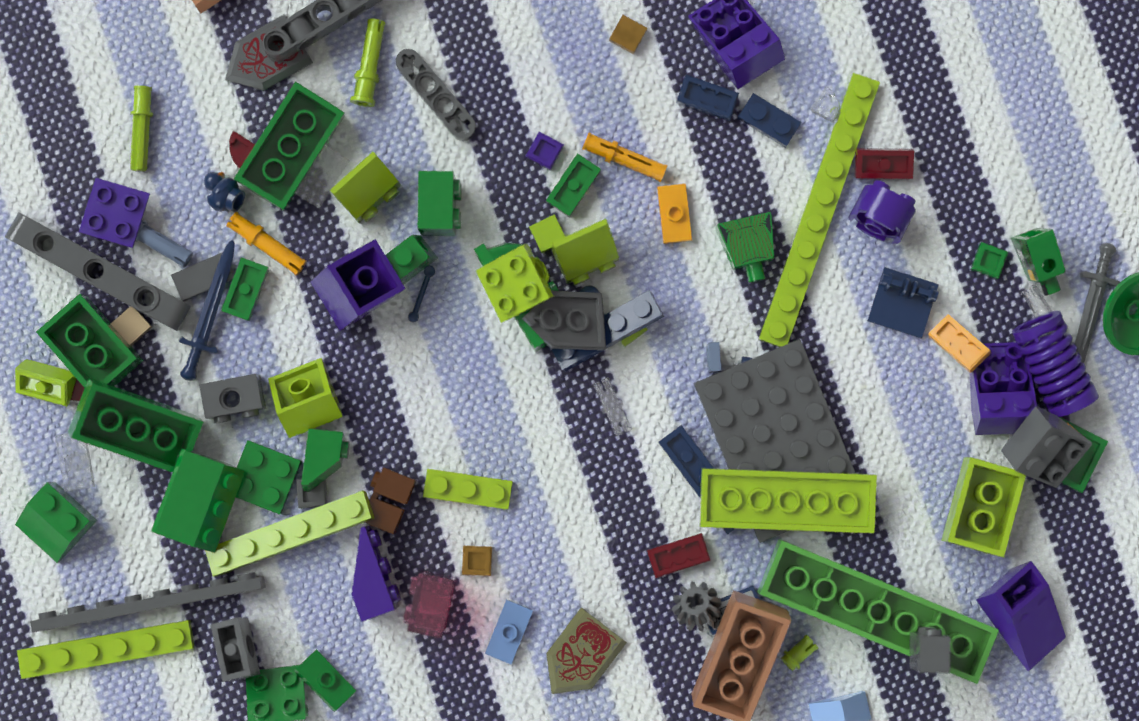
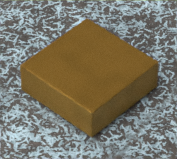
[609,15,647,54]
[462,546,492,576]

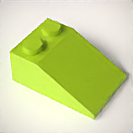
[552,218,619,285]

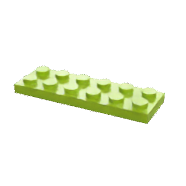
[699,468,877,533]

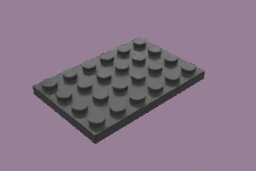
[693,339,856,543]

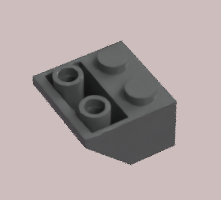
[1001,407,1092,488]

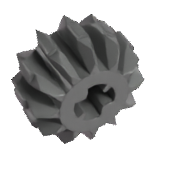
[672,581,722,631]

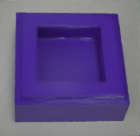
[526,132,564,171]

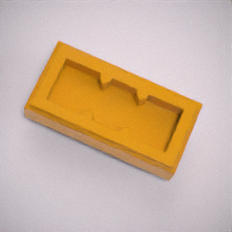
[657,184,692,244]
[928,314,991,373]

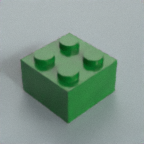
[417,171,462,236]

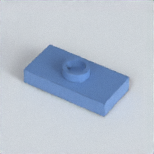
[485,599,533,664]

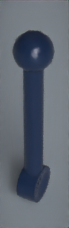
[408,266,435,323]

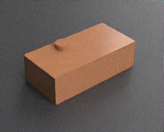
[691,590,791,721]

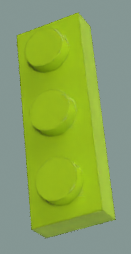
[423,469,513,510]

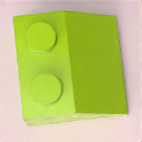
[330,152,401,223]
[268,358,343,438]

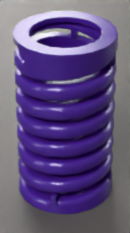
[1012,310,1099,417]

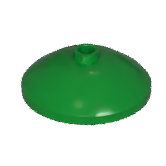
[1103,272,1139,355]

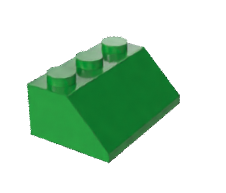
[151,449,245,553]

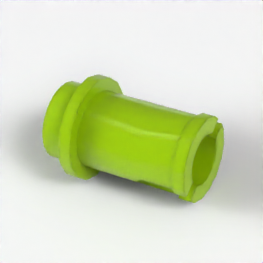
[781,635,819,671]

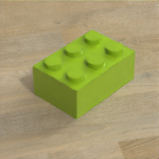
[941,457,1026,557]

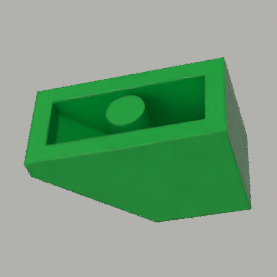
[301,429,350,492]

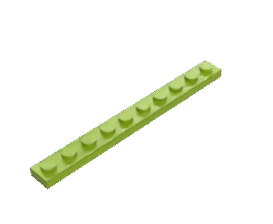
[758,73,880,347]

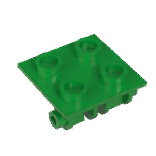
[246,665,308,721]

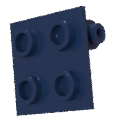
[867,267,939,339]

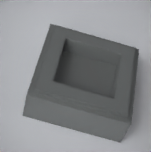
[296,479,328,508]

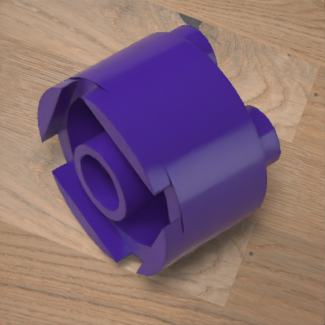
[848,180,916,244]

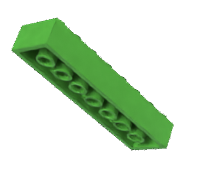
[757,539,999,684]

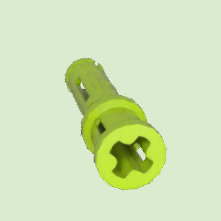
[350,18,386,107]

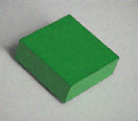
[970,242,1008,279]

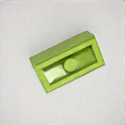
[15,359,76,407]

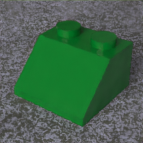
[15,482,97,563]

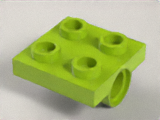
[475,244,554,323]

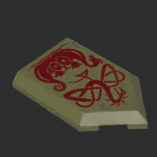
[546,607,627,694]

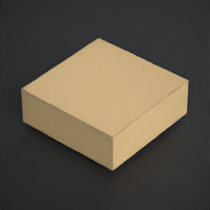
[111,306,152,346]

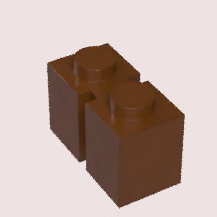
[364,467,417,534]

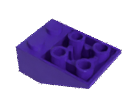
[688,0,785,89]
[969,342,1037,435]
[351,525,402,622]
[976,561,1066,671]

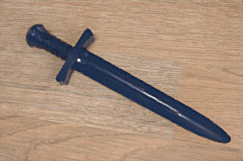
[178,240,235,381]

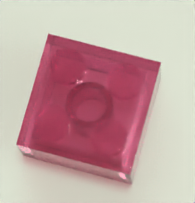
[403,571,456,638]

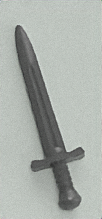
[1069,243,1120,383]

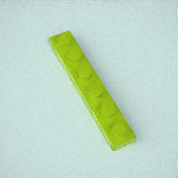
[205,490,375,577]
[17,620,195,679]

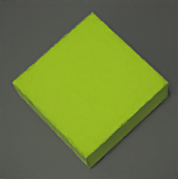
[529,214,565,253]

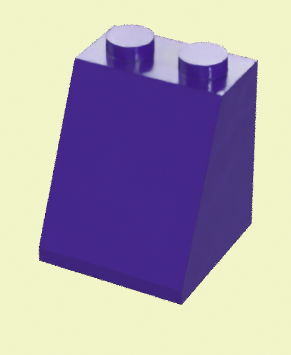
[310,239,406,331]

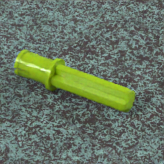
[130,85,153,172]

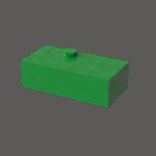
[234,81,345,212]
[68,378,203,473]

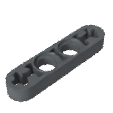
[395,49,476,141]

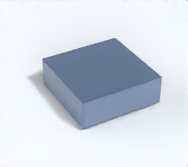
[706,342,721,373]

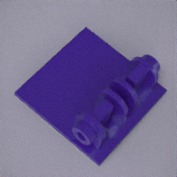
[79,178,150,248]

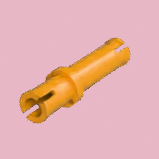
[582,132,668,182]
[226,211,307,276]

